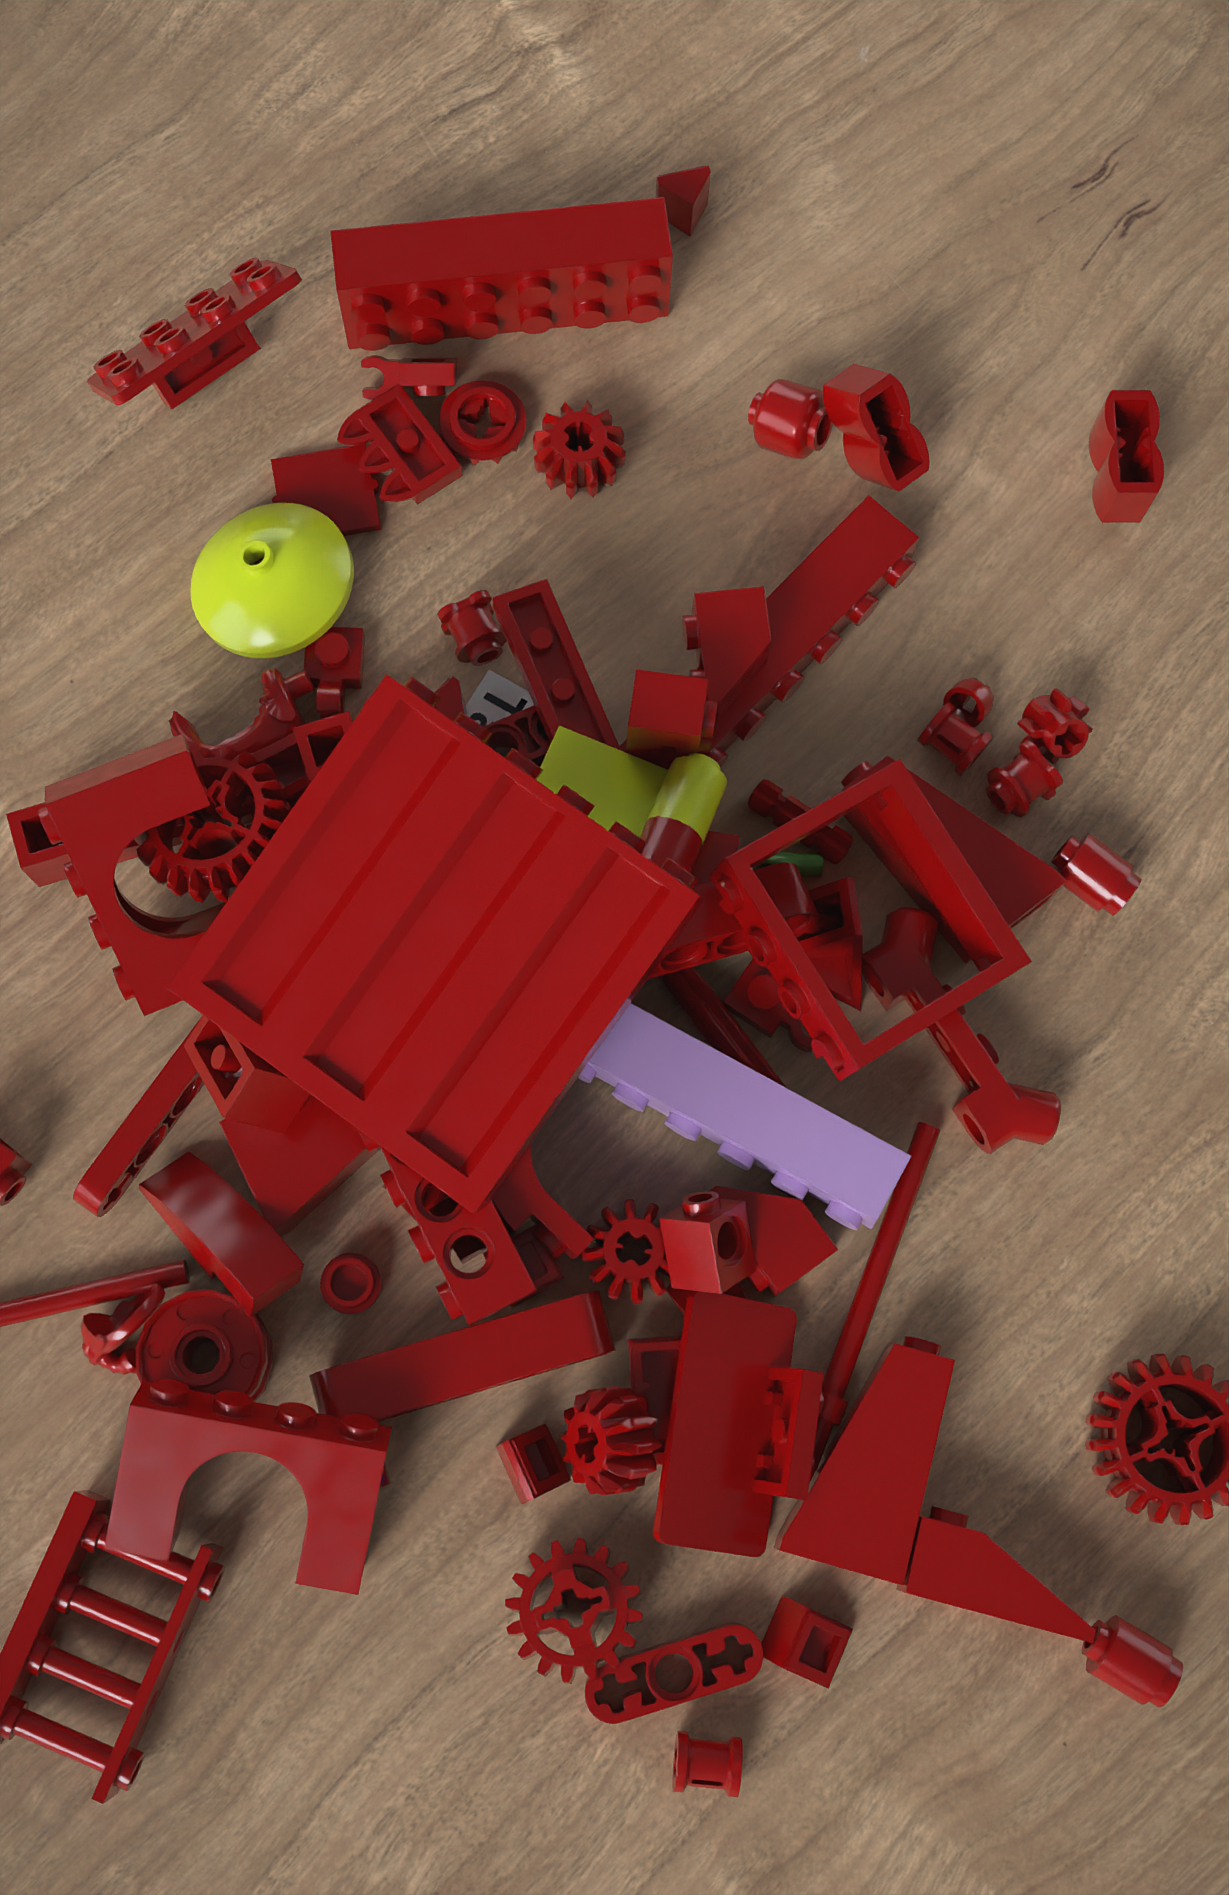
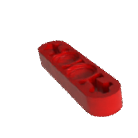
[73,1021,204,1217]

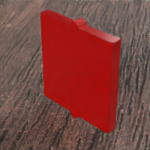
[271,444,381,536]

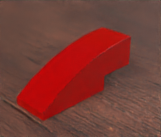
[139,1151,304,1318]

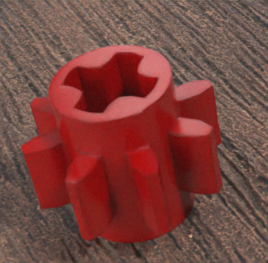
[1017,688,1093,764]

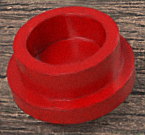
[320,1253,382,1315]

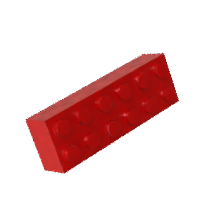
[330,197,673,351]

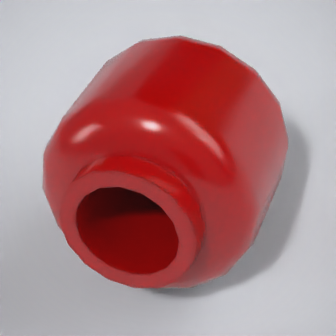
[748,379,833,459]

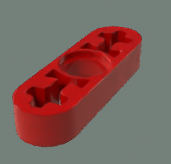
[585,1623,764,1724]

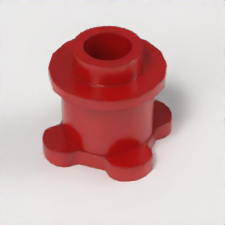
[437,590,507,666]
[986,740,1063,817]

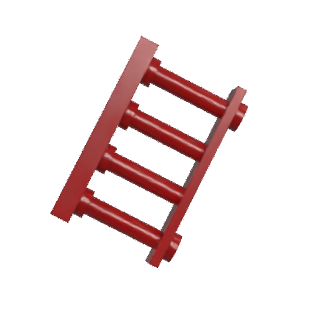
[0,1490,225,1804]

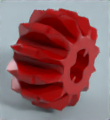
[533,400,626,499]
[582,1199,669,1304]
[559,1385,662,1496]

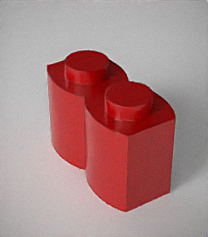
[823,363,930,492]
[1089,390,1164,523]

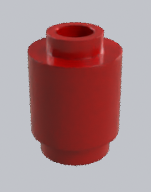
[1051,833,1142,916]
[1081,1615,1183,1708]

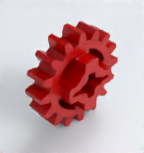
[505,1538,644,1684]

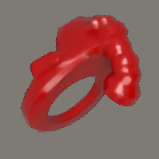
[80,1283,166,1375]

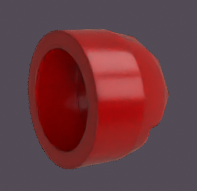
[943,678,994,727]

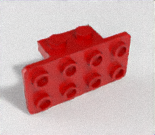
[87,257,302,409]
[653,1291,824,1557]

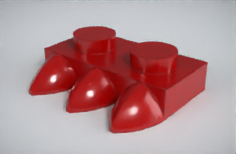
[337,384,463,505]

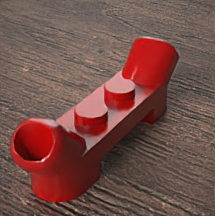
[862,907,1061,1154]

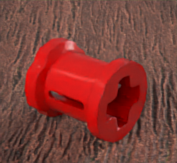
[917,701,994,776]
[672,1731,743,1797]

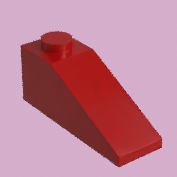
[896,1506,1096,1643]

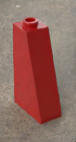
[841,755,1067,964]
[219,1094,381,1236]
[774,1336,955,1586]

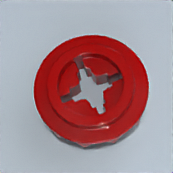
[439,380,527,465]

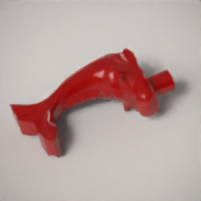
[169,668,315,760]

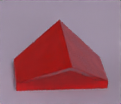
[796,877,863,1012]

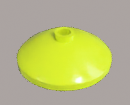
[190,503,354,658]

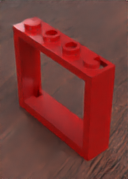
[709,759,1032,1082]

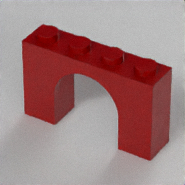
[38,734,226,1016]
[104,1379,392,1595]

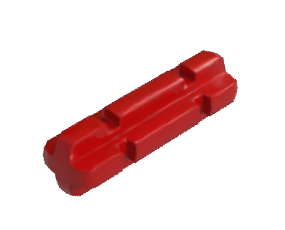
[748,779,853,864]

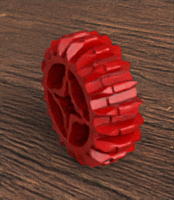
[134,744,292,904]
[1085,1353,1229,1525]

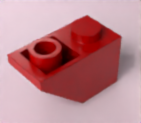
[682,586,772,722]
[709,1186,838,1297]

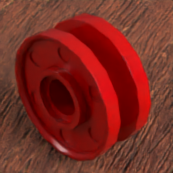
[135,1289,274,1402]

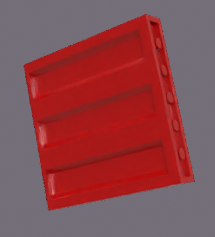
[167,674,704,1214]

